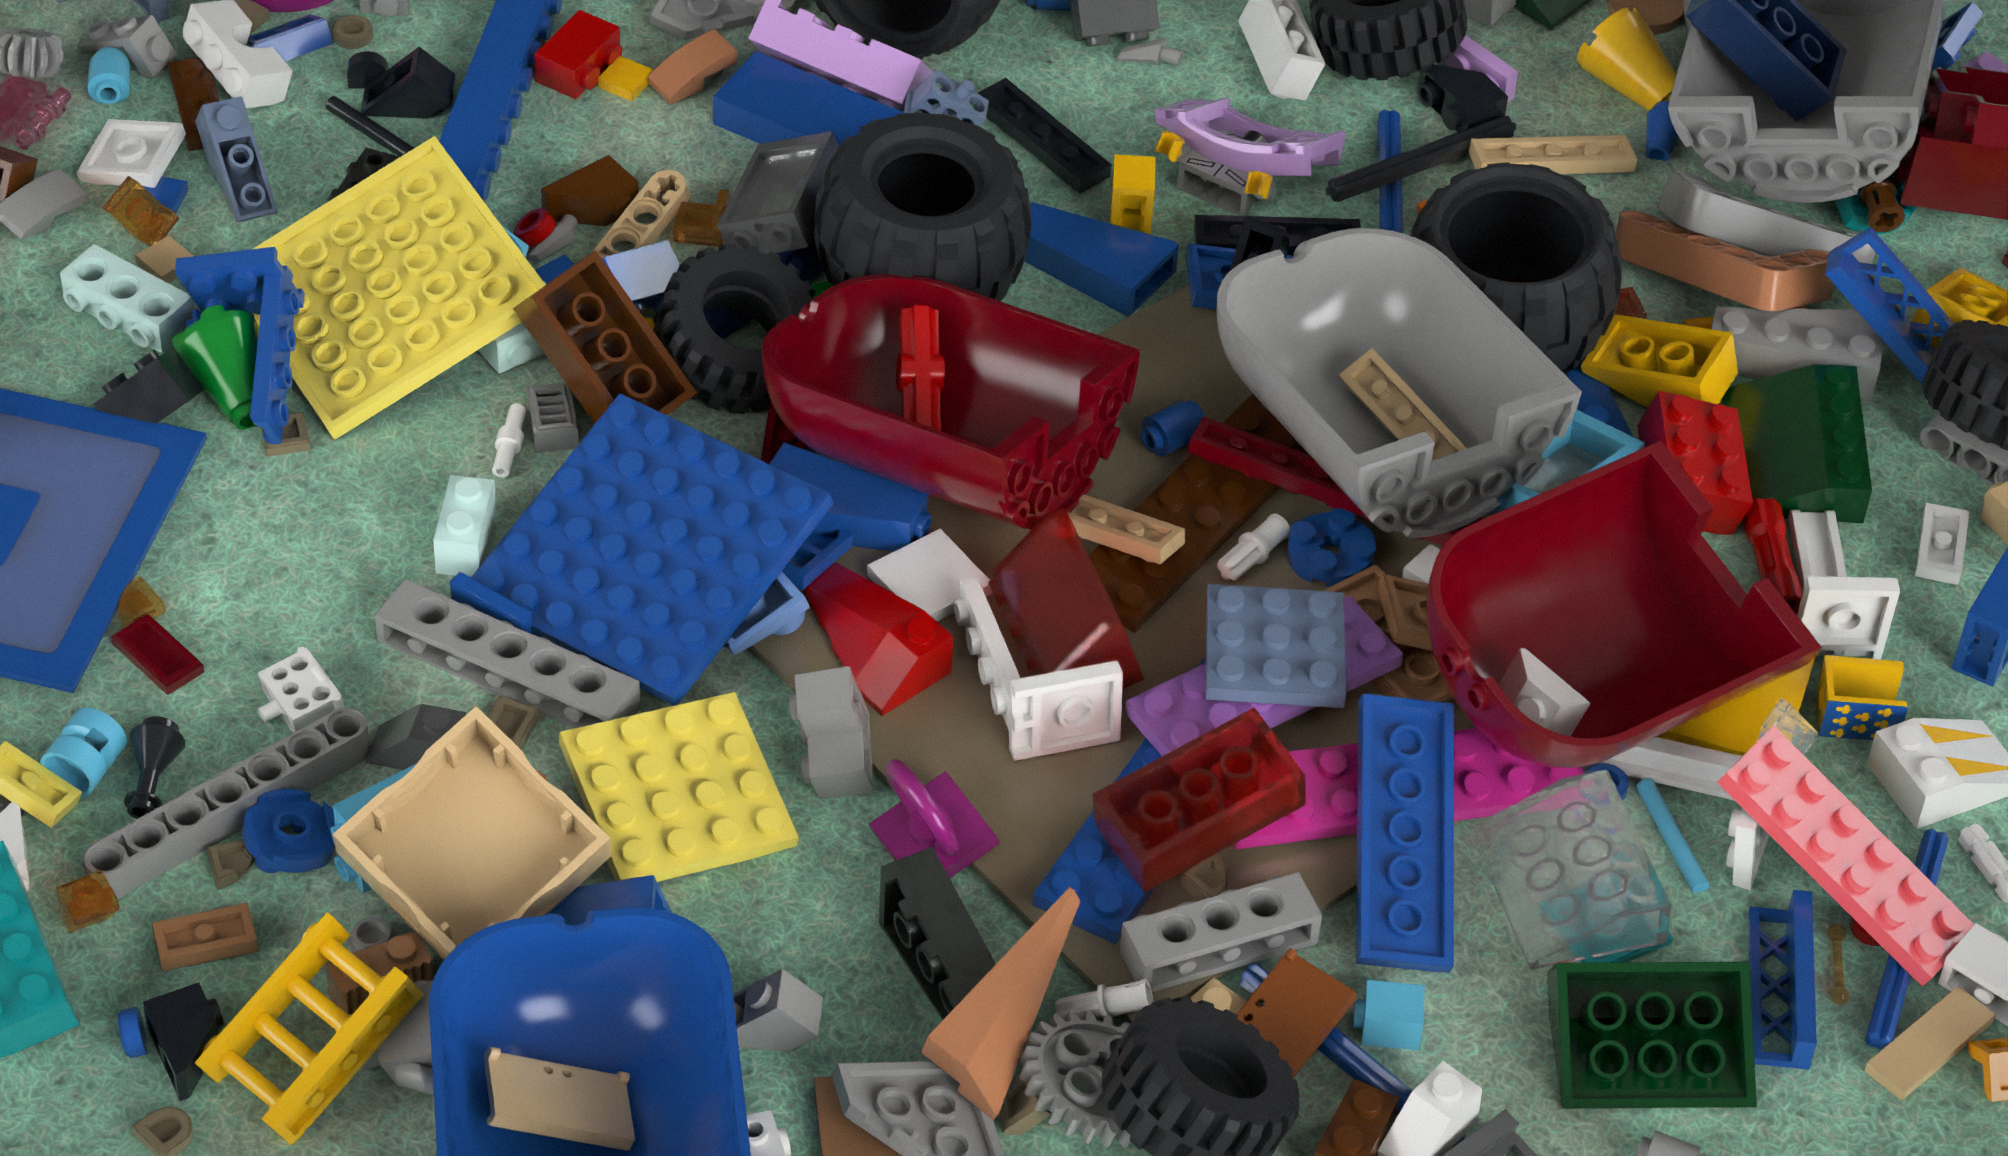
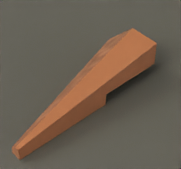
[922,887,1080,1120]

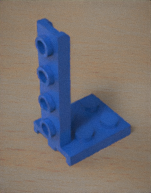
[175,247,305,444]

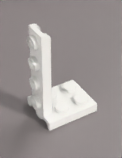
[1788,510,1900,659]
[953,578,1123,761]
[1589,737,1770,891]

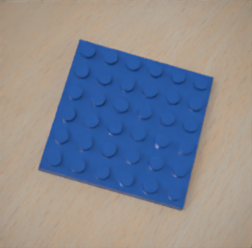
[471,394,834,706]

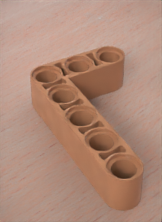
[1615,211,1834,311]

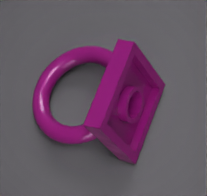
[869,759,1000,878]

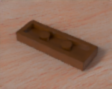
[168,57,220,151]

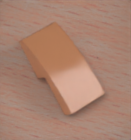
[648,29,737,105]

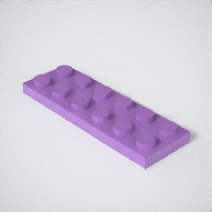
[1124,595,1403,774]

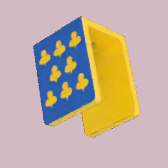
[1815,655,1908,740]

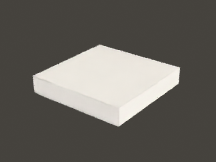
[76,119,186,188]
[867,528,993,622]

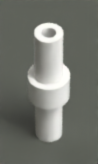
[492,403,527,478]

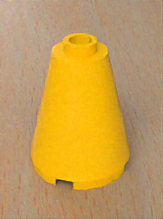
[1576,7,1677,111]

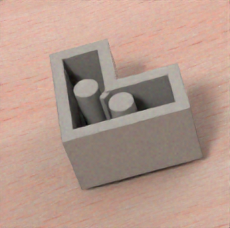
[789,666,874,798]

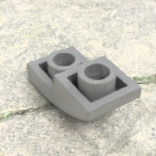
[0,169,88,240]

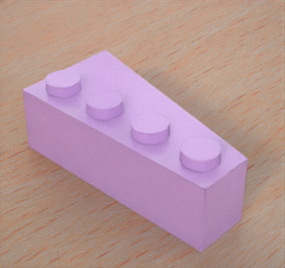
[748,0,931,111]

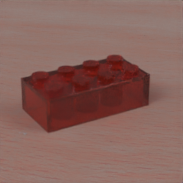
[1092,707,1306,893]

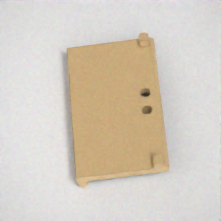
[483,1047,635,1151]

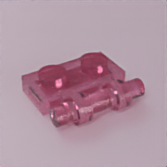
[0,74,71,150]

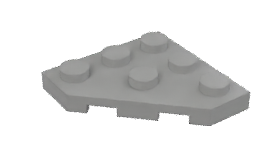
[648,0,798,40]
[832,1061,1004,1156]

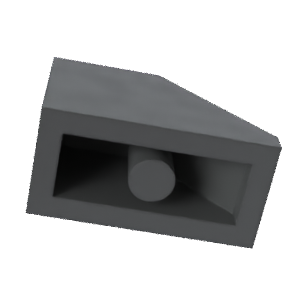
[365,704,466,770]

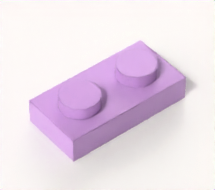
[1445,35,1518,103]

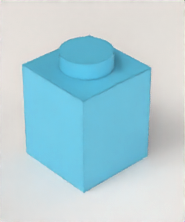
[1352,980,1425,1050]

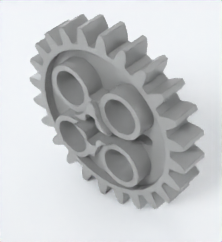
[1019,1010,1130,1148]

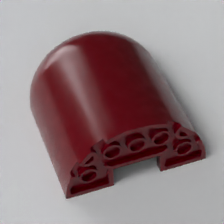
[762,274,1140,532]
[1426,441,1822,768]

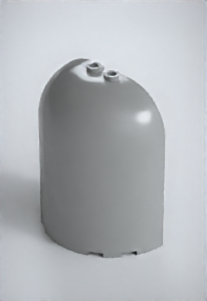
[1216,228,1582,538]

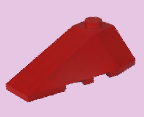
[802,562,953,716]

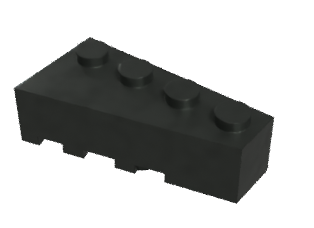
[879,846,996,1020]

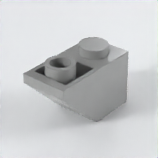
[733,969,823,1052]

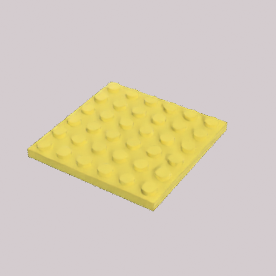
[253,136,545,440]

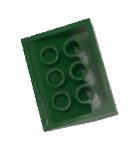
[1722,364,1872,523]
[1547,962,1757,1109]

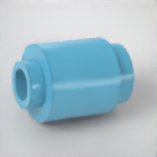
[88,47,130,104]

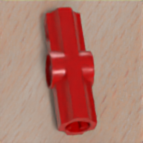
[895,305,945,431]

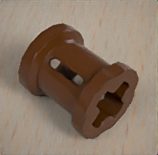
[1859,178,1905,232]

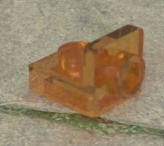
[102,176,179,247]

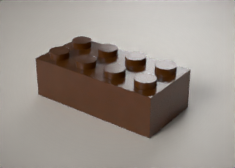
[513,250,697,423]

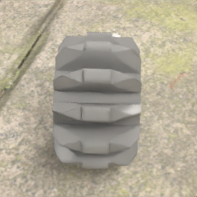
[0,27,64,79]

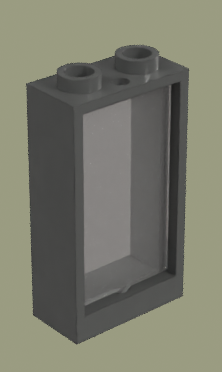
[717,131,839,254]

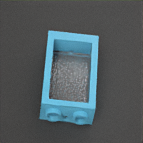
[1488,409,1645,515]

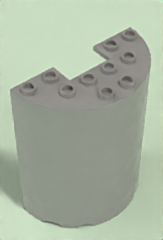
[1668,0,1947,203]

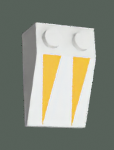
[1867,718,2008,829]

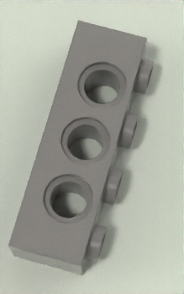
[1120,872,1322,992]

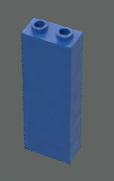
[713,51,904,156]

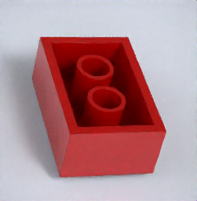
[1637,391,1753,535]

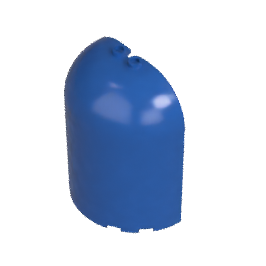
[429,907,751,1156]

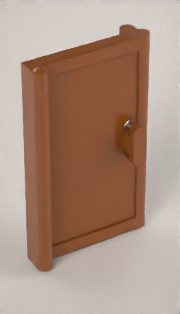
[1236,948,1358,1079]

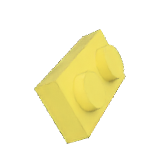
[0,741,82,828]

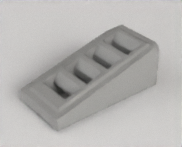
[526,383,579,453]

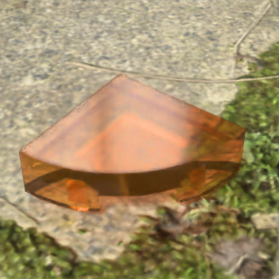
[119,576,166,628]

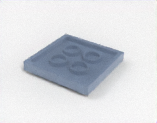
[1205,584,1346,708]

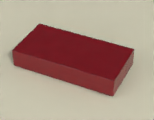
[111,614,204,695]

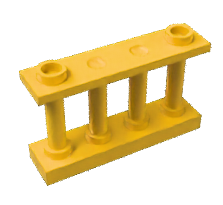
[194,912,424,1145]

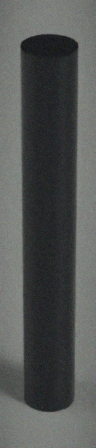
[326,96,414,157]

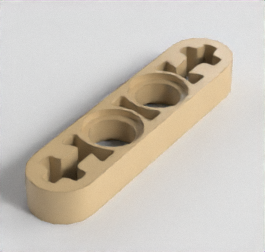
[591,170,687,258]

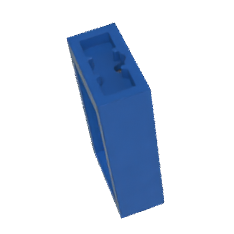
[1951,547,2008,687]

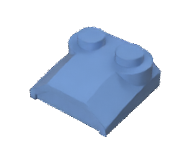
[723,571,810,655]

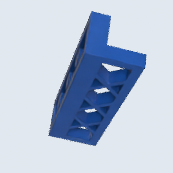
[1825,227,1954,385]
[1748,890,1817,1070]

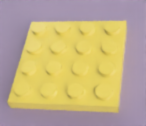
[559,692,799,882]

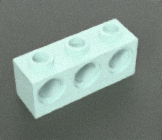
[60,244,194,353]

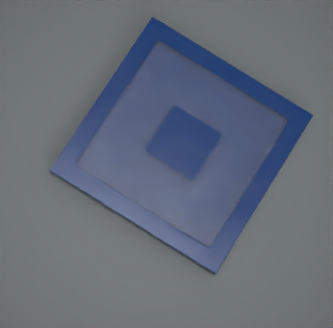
[0,388,207,693]

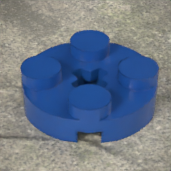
[1287,508,1376,587]
[242,788,335,873]

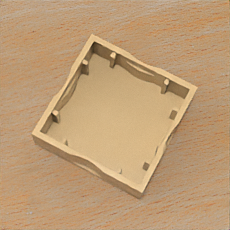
[332,706,612,960]

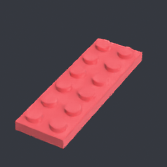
[1717,726,1974,986]

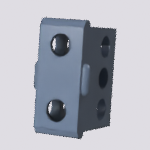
[904,69,989,126]

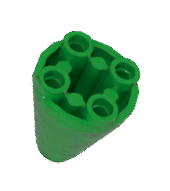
[172,305,259,430]

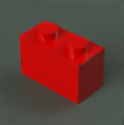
[534,10,622,99]

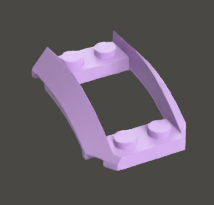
[1155,98,1345,176]

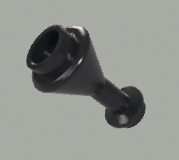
[124,716,185,819]

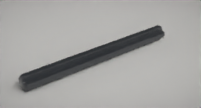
[1325,115,1517,202]

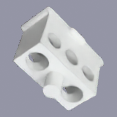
[258,647,344,733]

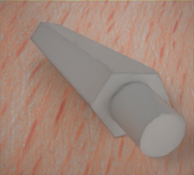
[1117,38,1183,67]
[526,214,578,262]

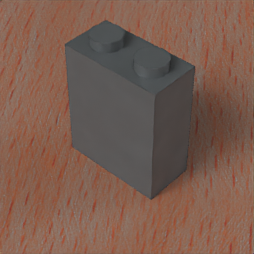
[1069,0,1160,47]

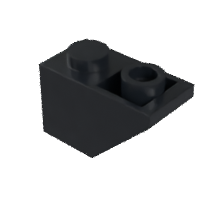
[1418,64,1508,132]
[93,347,205,424]

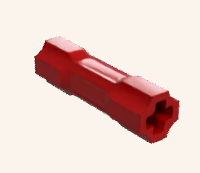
[1743,498,1803,615]

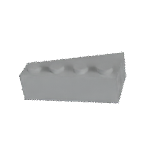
[1711,307,1884,401]

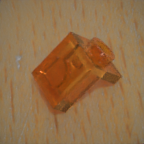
[672,189,730,247]
[56,870,120,934]

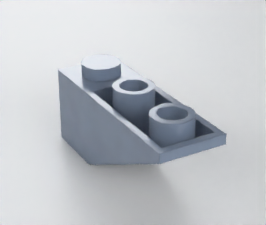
[195,96,278,222]

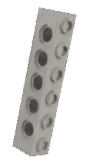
[375,579,640,728]

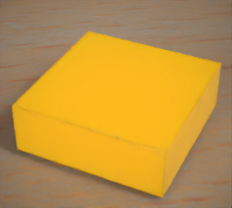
[598,56,654,102]

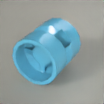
[40,707,127,797]

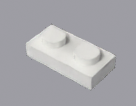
[1914,503,1969,585]

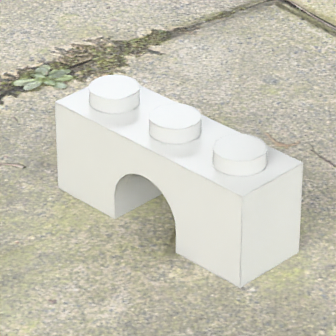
[182,0,293,109]

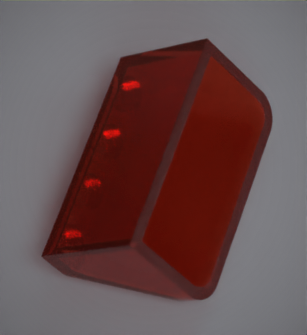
[988,506,1144,689]

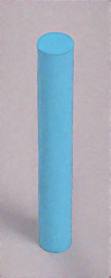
[1636,778,1710,893]

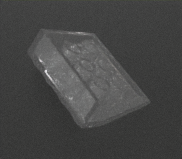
[1471,769,1671,970]

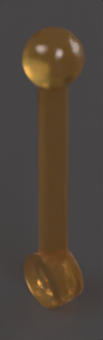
[1827,924,1849,1005]

